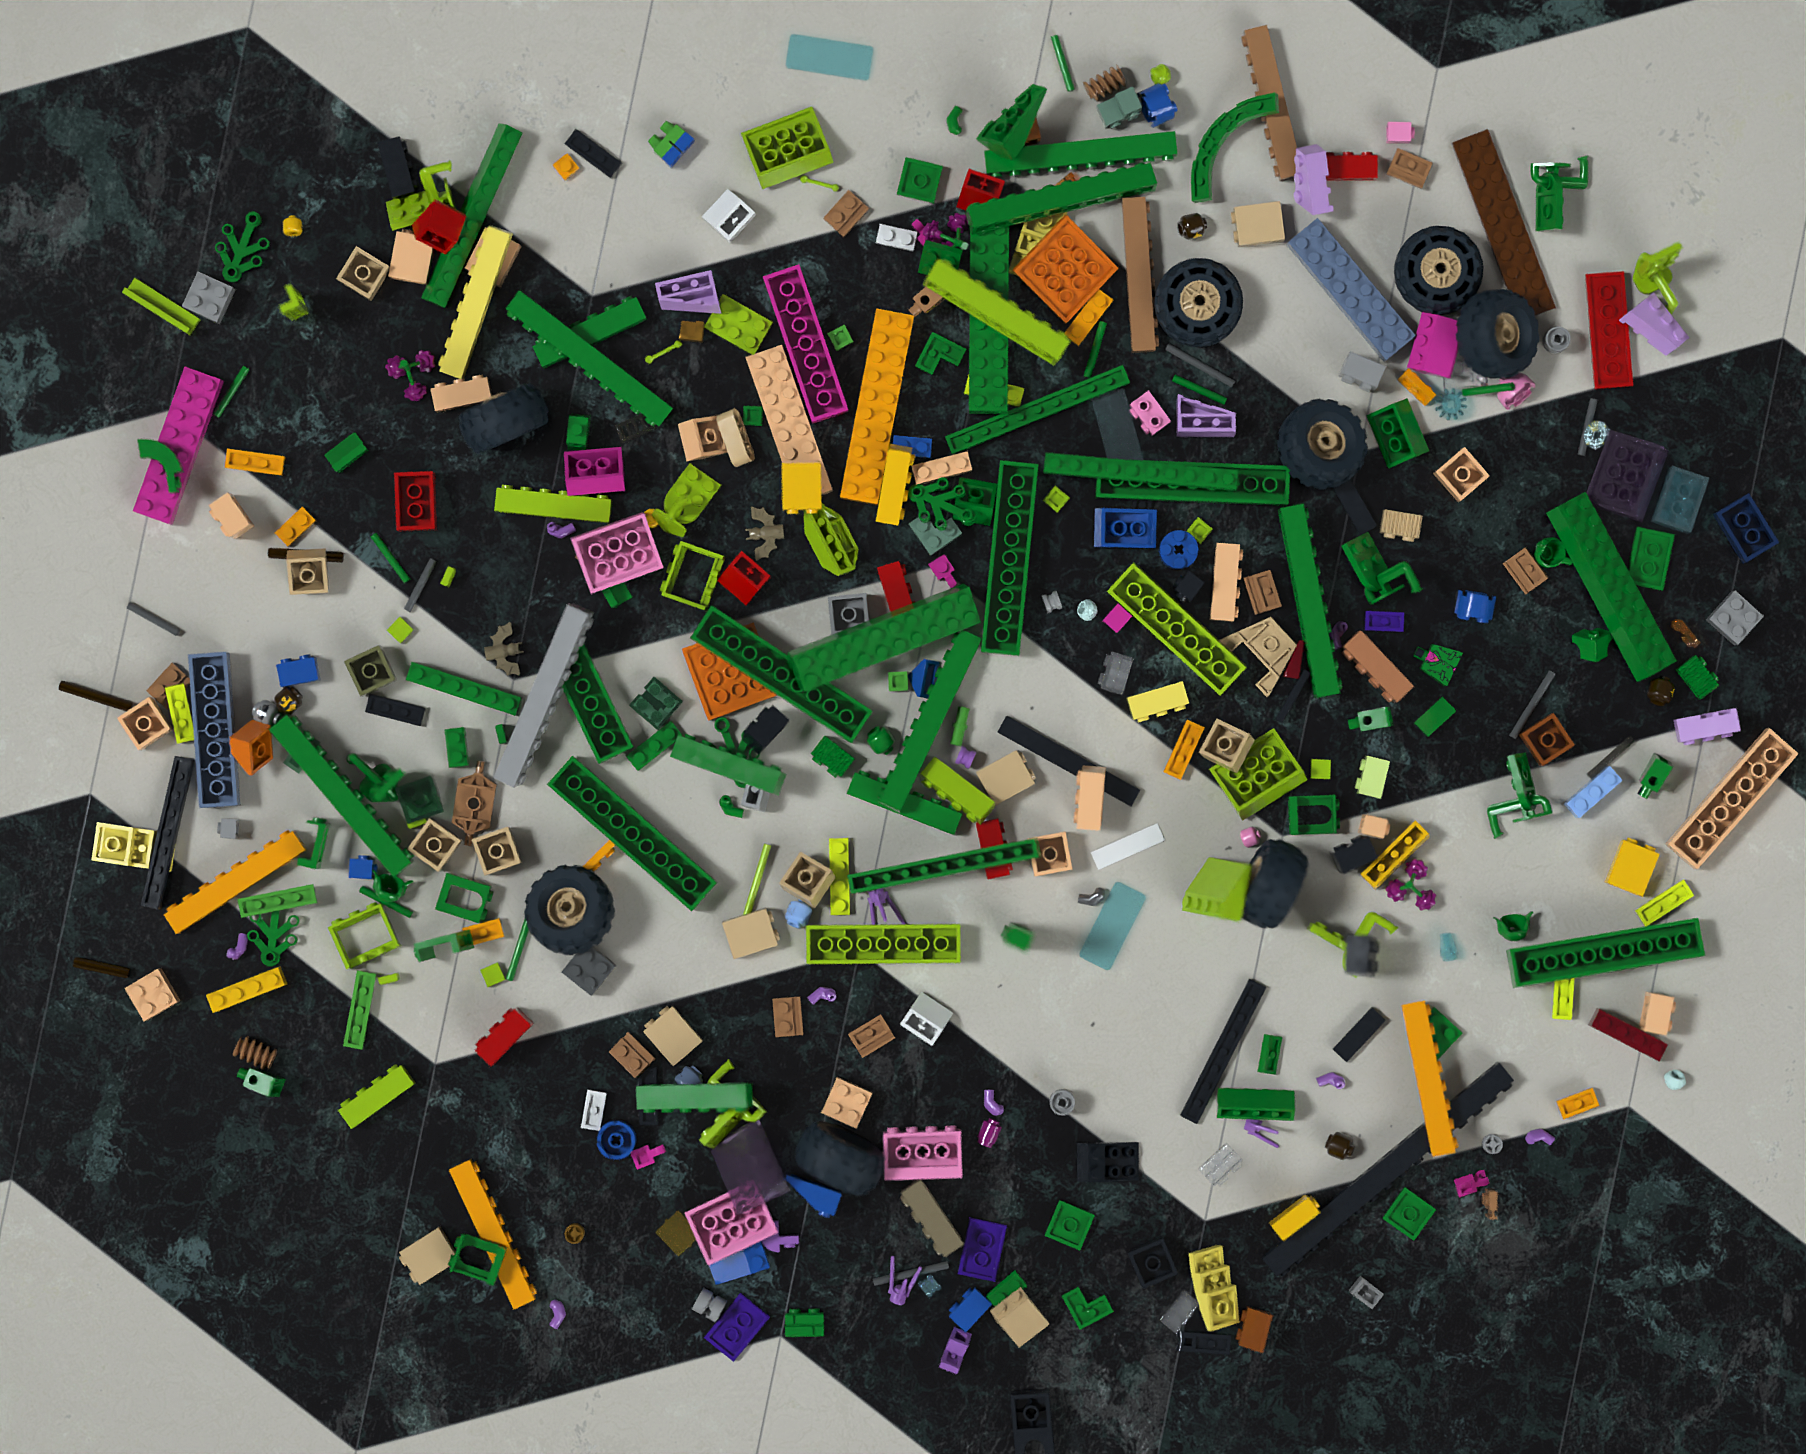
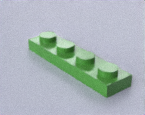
[237,884,317,918]
[343,970,377,1050]

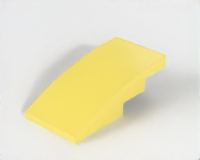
[1009,212,1068,275]
[92,822,176,872]
[1188,1245,1239,1331]

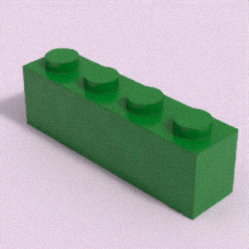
[1216,1088,1295,1121]

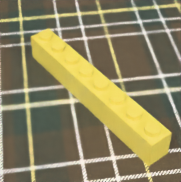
[438,225,513,379]

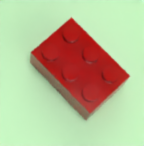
[394,471,437,531]
[474,1007,534,1066]

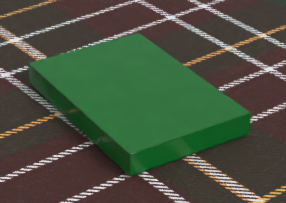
[1628,527,1675,591]

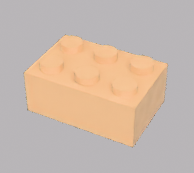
[1074,765,1106,831]

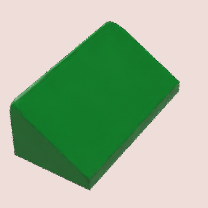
[1414,697,1456,737]

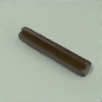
[73,957,130,978]

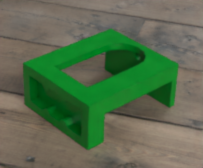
[1288,795,1340,835]
[297,817,330,869]
[435,873,494,923]
[414,929,474,962]
[448,1233,507,1286]

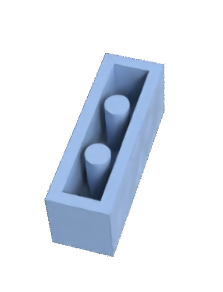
[1564,766,1622,818]

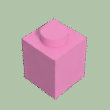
[1386,122,1415,144]

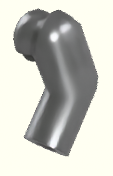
[1078,887,1105,906]

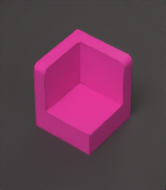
[1102,604,1132,633]

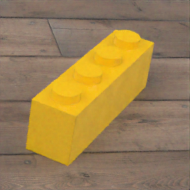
[876,444,915,525]
[1361,820,1430,890]
[206,966,287,1013]

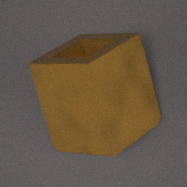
[679,321,704,343]

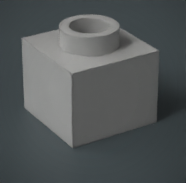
[217,819,239,839]

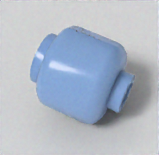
[785,900,813,929]

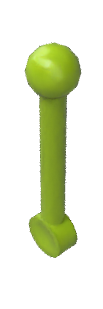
[800,175,839,191]
[645,340,682,364]

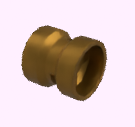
[564,1223,585,1244]

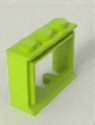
[660,541,726,612]
[328,902,401,970]

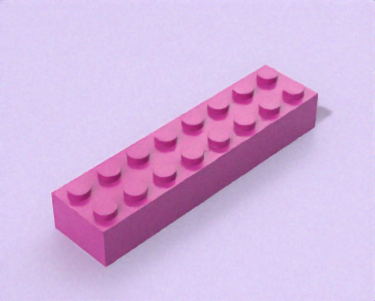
[763,264,849,424]
[133,367,224,525]

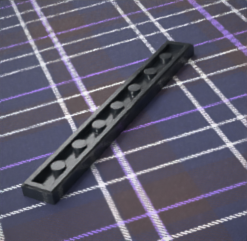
[997,716,1140,807]
[140,756,195,910]
[1180,979,1267,1124]

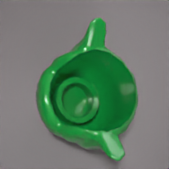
[1534,537,1573,568]
[373,870,413,902]
[1493,911,1533,941]

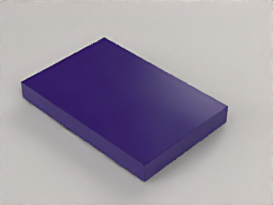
[958,1217,1007,1282]
[704,1292,770,1362]

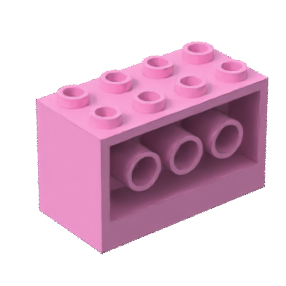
[883,1125,962,1180]

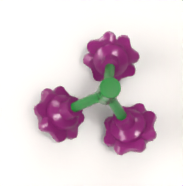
[923,213,969,250]
[385,350,435,401]
[1385,859,1436,911]

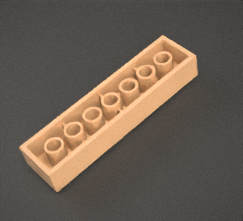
[746,345,833,495]
[1665,728,1799,870]

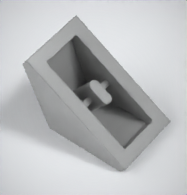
[1349,1276,1384,1309]

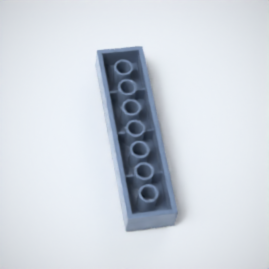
[1286,218,1416,362]
[188,652,241,808]

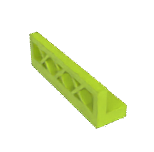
[122,278,200,335]
[279,284,309,321]

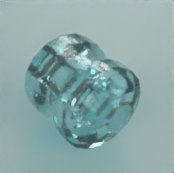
[918,1274,942,1298]

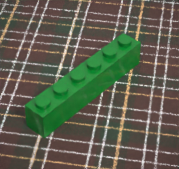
[532,296,647,369]
[406,662,523,716]
[670,734,787,796]
[847,770,962,835]
[1001,923,1034,953]
[636,1083,753,1113]

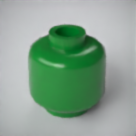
[867,726,895,755]

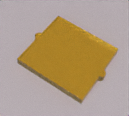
[655,1210,696,1256]

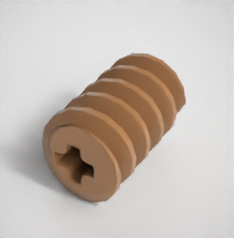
[1083,64,1126,102]
[233,1036,277,1070]

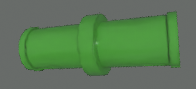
[950,706,970,746]

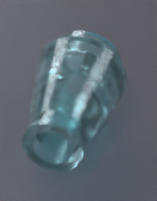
[1440,933,1459,962]

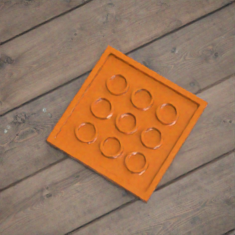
[1012,215,1119,323]
[682,622,777,721]

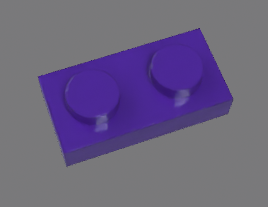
[1364,611,1404,632]

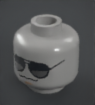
[252,700,282,727]

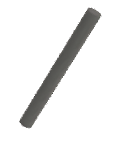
[1165,344,1235,388]
[1509,670,1556,739]
[873,1261,949,1286]

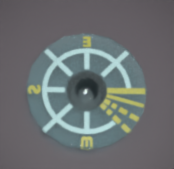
[1584,421,1609,449]

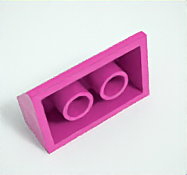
[1407,312,1459,379]

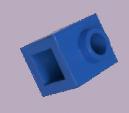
[348,855,378,879]

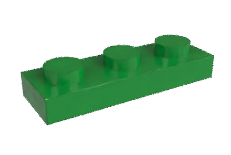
[626,721,683,771]

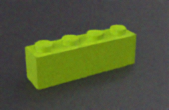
[920,756,995,825]
[338,1064,415,1129]

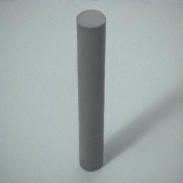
[1577,398,1598,456]
[404,558,437,612]
[127,602,180,636]

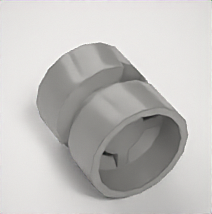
[1542,326,1571,354]
[1049,1089,1075,1115]
[692,1288,727,1322]

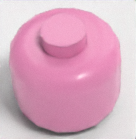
[1240,827,1261,848]

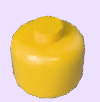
[283,215,302,236]
[644,509,659,528]

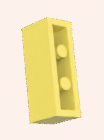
[1127,681,1189,722]

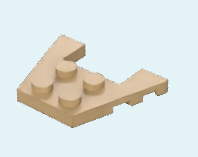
[1220,617,1297,697]

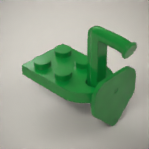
[1530,155,1588,232]
[1342,532,1422,605]
[1487,752,1553,839]
[346,753,405,802]

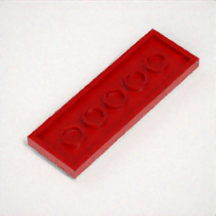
[1585,271,1633,389]

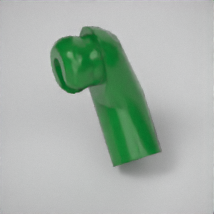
[946,105,963,135]
[719,795,744,818]

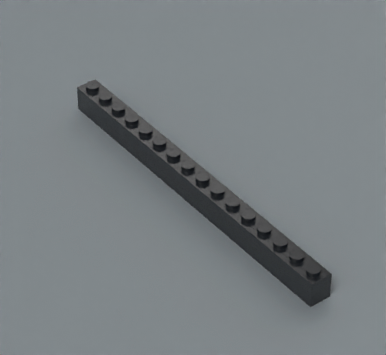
[1261,1062,1514,1277]

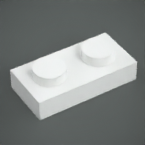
[876,224,917,251]
[581,1089,607,1131]

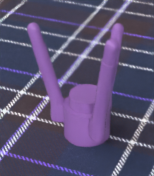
[867,888,906,924]
[1244,1119,1283,1148]
[888,1256,922,1305]

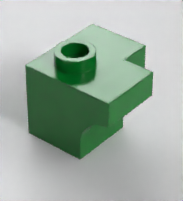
[1572,628,1613,662]

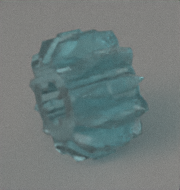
[1434,388,1467,421]

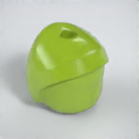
[1150,64,1171,85]

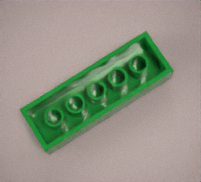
[562,644,634,764]

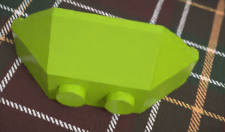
[804,503,859,576]

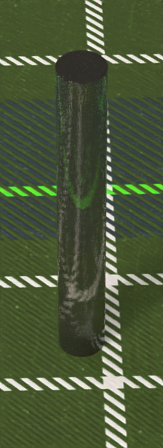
[1587,736,1635,780]

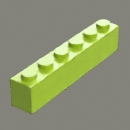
[494,485,612,523]

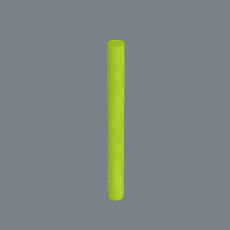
[743,843,772,915]

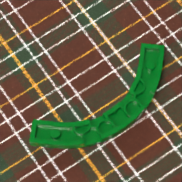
[1191,93,1279,203]

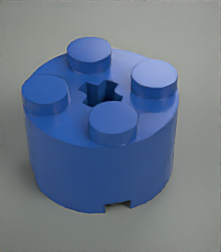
[1137,83,1178,128]
[1159,530,1198,570]
[1454,590,1496,623]
[597,1120,637,1159]

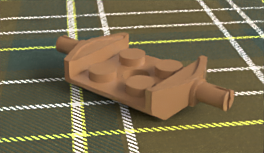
[452,761,497,846]

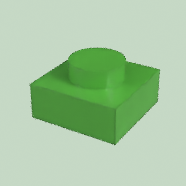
[827,325,853,351]
[888,671,908,691]

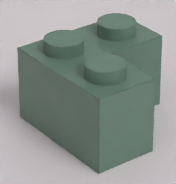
[1096,86,1142,129]
[909,514,962,556]

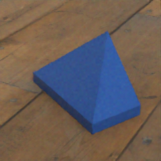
[907,659,940,699]

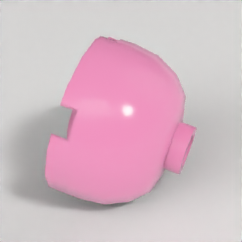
[1497,372,1535,410]

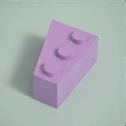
[1294,144,1333,215]
[655,270,721,314]
[1619,293,1689,356]
[1176,394,1236,437]
[1673,708,1741,745]

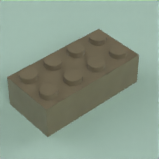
[900,1179,964,1257]

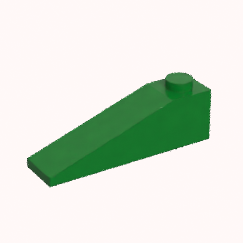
[976,84,1047,160]

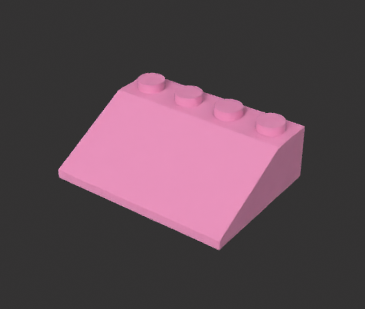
[570,512,663,594]
[685,1180,778,1266]

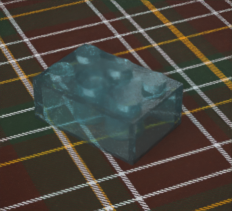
[1651,466,1709,534]

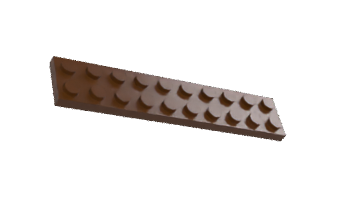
[1451,129,1556,316]

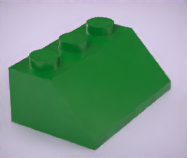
[1366,398,1429,469]

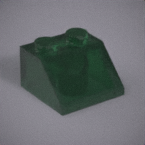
[395,775,444,824]

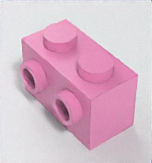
[1129,391,1171,436]

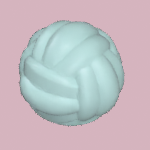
[1077,599,1098,621]
[1664,1069,1686,1090]

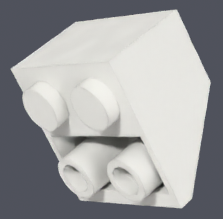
[702,189,756,243]
[900,992,953,1046]

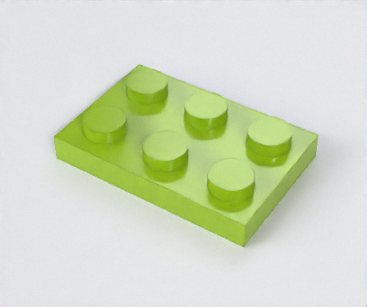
[704,294,773,355]

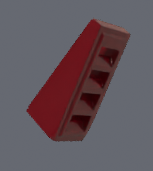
[1283,640,1304,679]

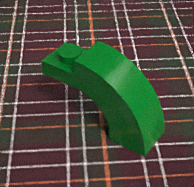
[137,439,184,494]

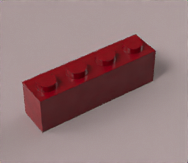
[1588,1008,1668,1062]

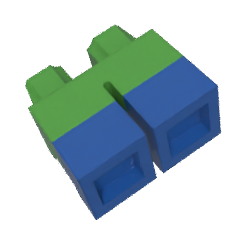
[648,121,695,168]

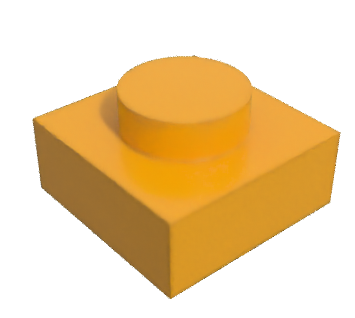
[553,153,580,180]

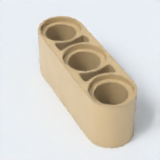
[716,408,755,467]

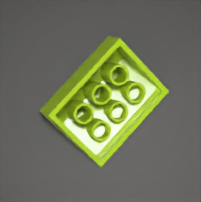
[741,106,834,189]
[1209,728,1307,821]
[1182,857,1251,922]

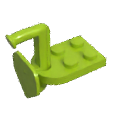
[386,160,456,231]
[1632,241,1683,314]
[652,463,721,537]
[1307,912,1398,978]
[699,1059,767,1149]

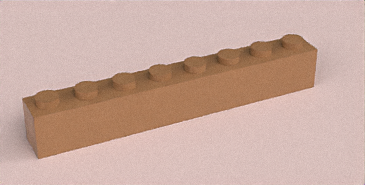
[1241,25,1297,181]
[1122,197,1159,353]

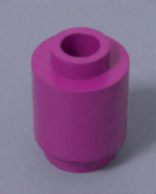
[977,1118,1002,1148]

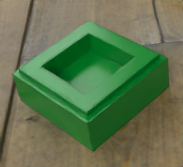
[743,406,763,426]
[495,724,508,744]

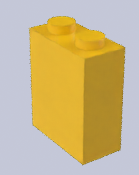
[782,463,822,514]
[1605,837,1660,897]
[1269,1195,1320,1241]

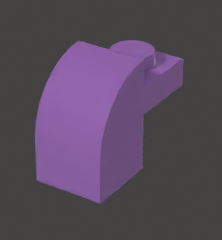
[761,1220,799,1252]
[939,1327,972,1374]

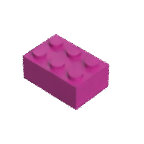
[564,447,625,496]

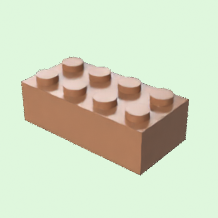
[1341,630,1414,703]

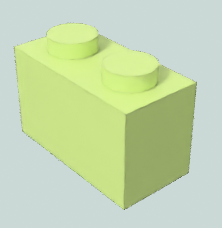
[1355,756,1390,799]

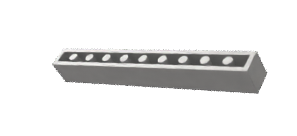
[494,603,594,788]

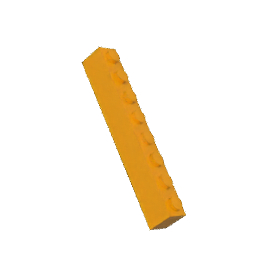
[164,830,307,934]
[1401,1000,1458,1157]
[449,1159,537,1309]

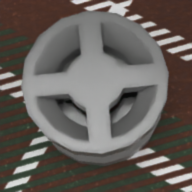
[1042,591,1062,613]
[1482,1134,1503,1154]

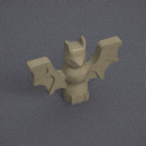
[745,507,784,561]
[484,622,524,676]

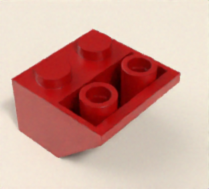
[956,169,1005,211]
[412,199,466,254]
[717,551,771,606]

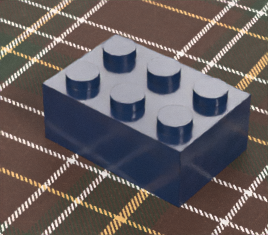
[1713,493,1779,564]

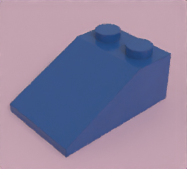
[1094,508,1157,548]
[785,1172,842,1217]
[709,1241,770,1285]

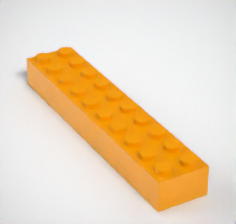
[840,308,914,506]

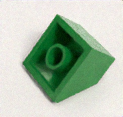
[952,477,997,526]

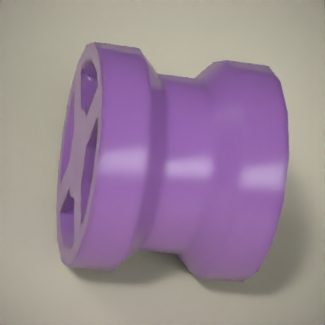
[955,746,976,769]

